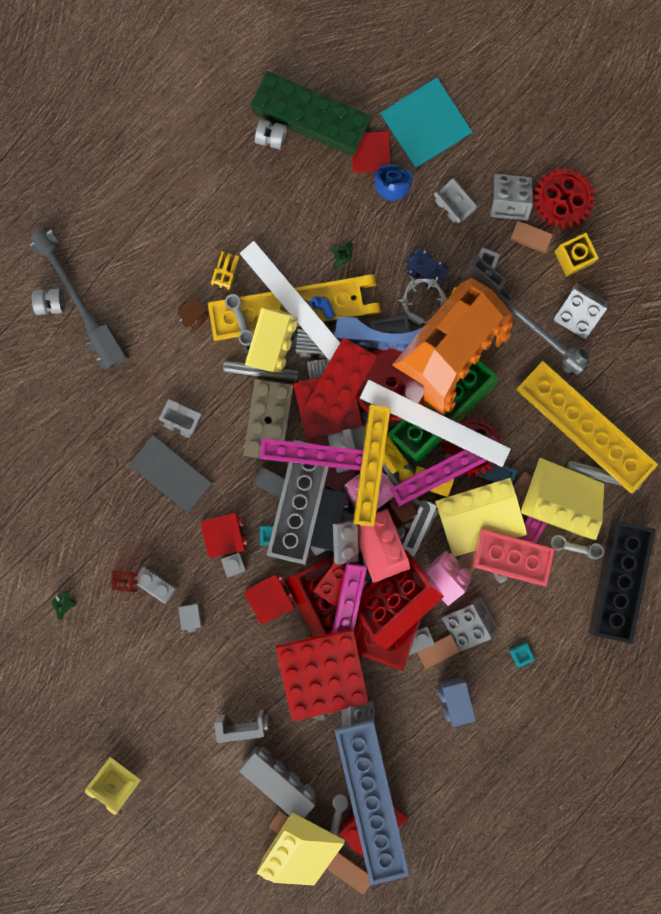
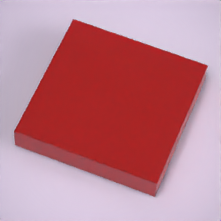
[352,131,391,173]

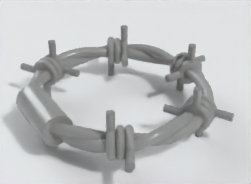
[397,276,448,326]

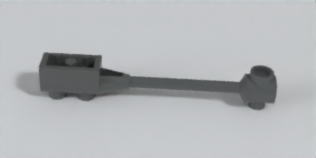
[29,229,128,370]
[460,255,590,375]

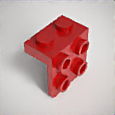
[201,513,248,558]
[314,554,367,607]
[244,573,296,624]

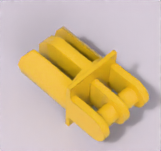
[211,251,240,290]

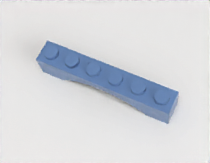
[335,317,444,351]

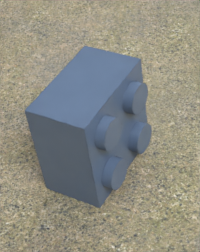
[437,676,476,727]

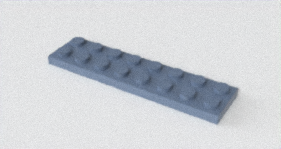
[334,720,409,885]

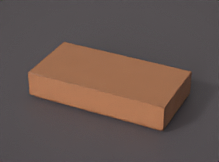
[510,221,553,254]
[417,634,460,669]

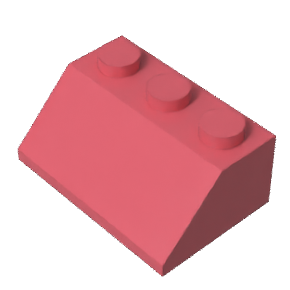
[358,509,410,583]

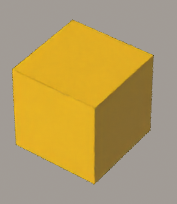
[554,233,599,277]

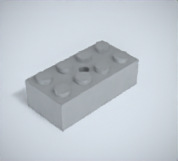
[239,744,316,818]

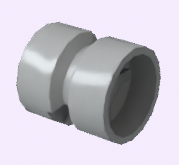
[255,119,287,150]
[32,288,65,315]

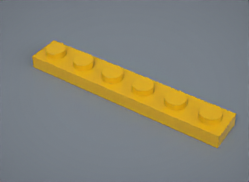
[353,405,390,527]

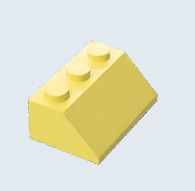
[245,308,297,372]

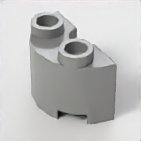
[159,399,202,439]

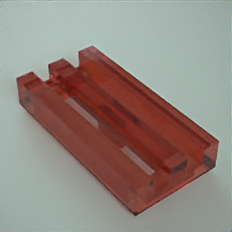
[111,570,138,592]

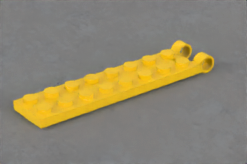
[208,275,381,341]

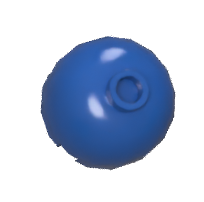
[374,165,413,201]

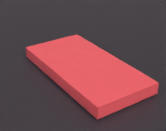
[472,529,555,587]

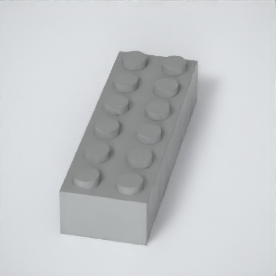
[266,440,329,565]

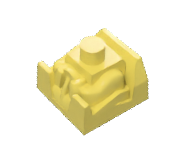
[85,757,141,815]

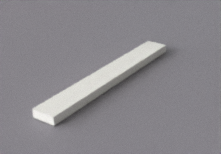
[240,241,340,361]
[360,380,511,467]

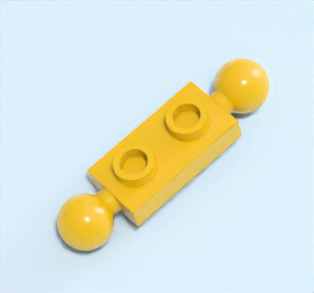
[364,425,414,483]

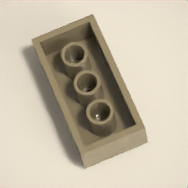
[243,379,294,462]

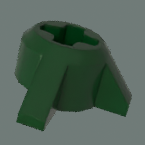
[330,241,353,271]
[52,591,77,620]

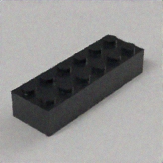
[589,520,656,644]

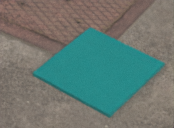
[380,77,472,169]

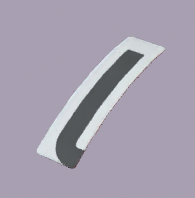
[402,500,436,556]

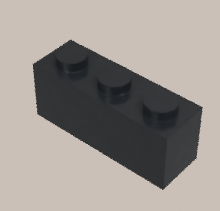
[310,488,349,552]

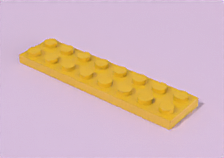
[516,361,658,493]

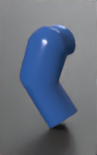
[310,296,336,320]

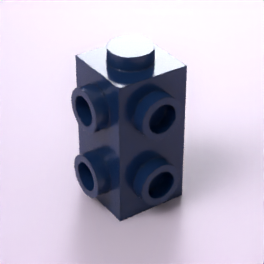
[406,249,450,290]

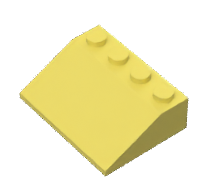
[520,458,604,540]
[435,478,527,557]
[257,812,345,885]

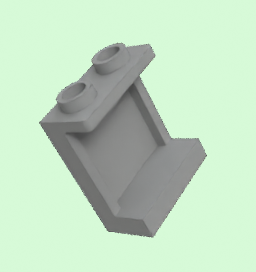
[214,710,269,743]

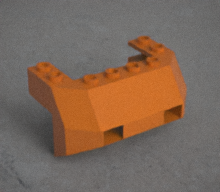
[392,278,513,416]

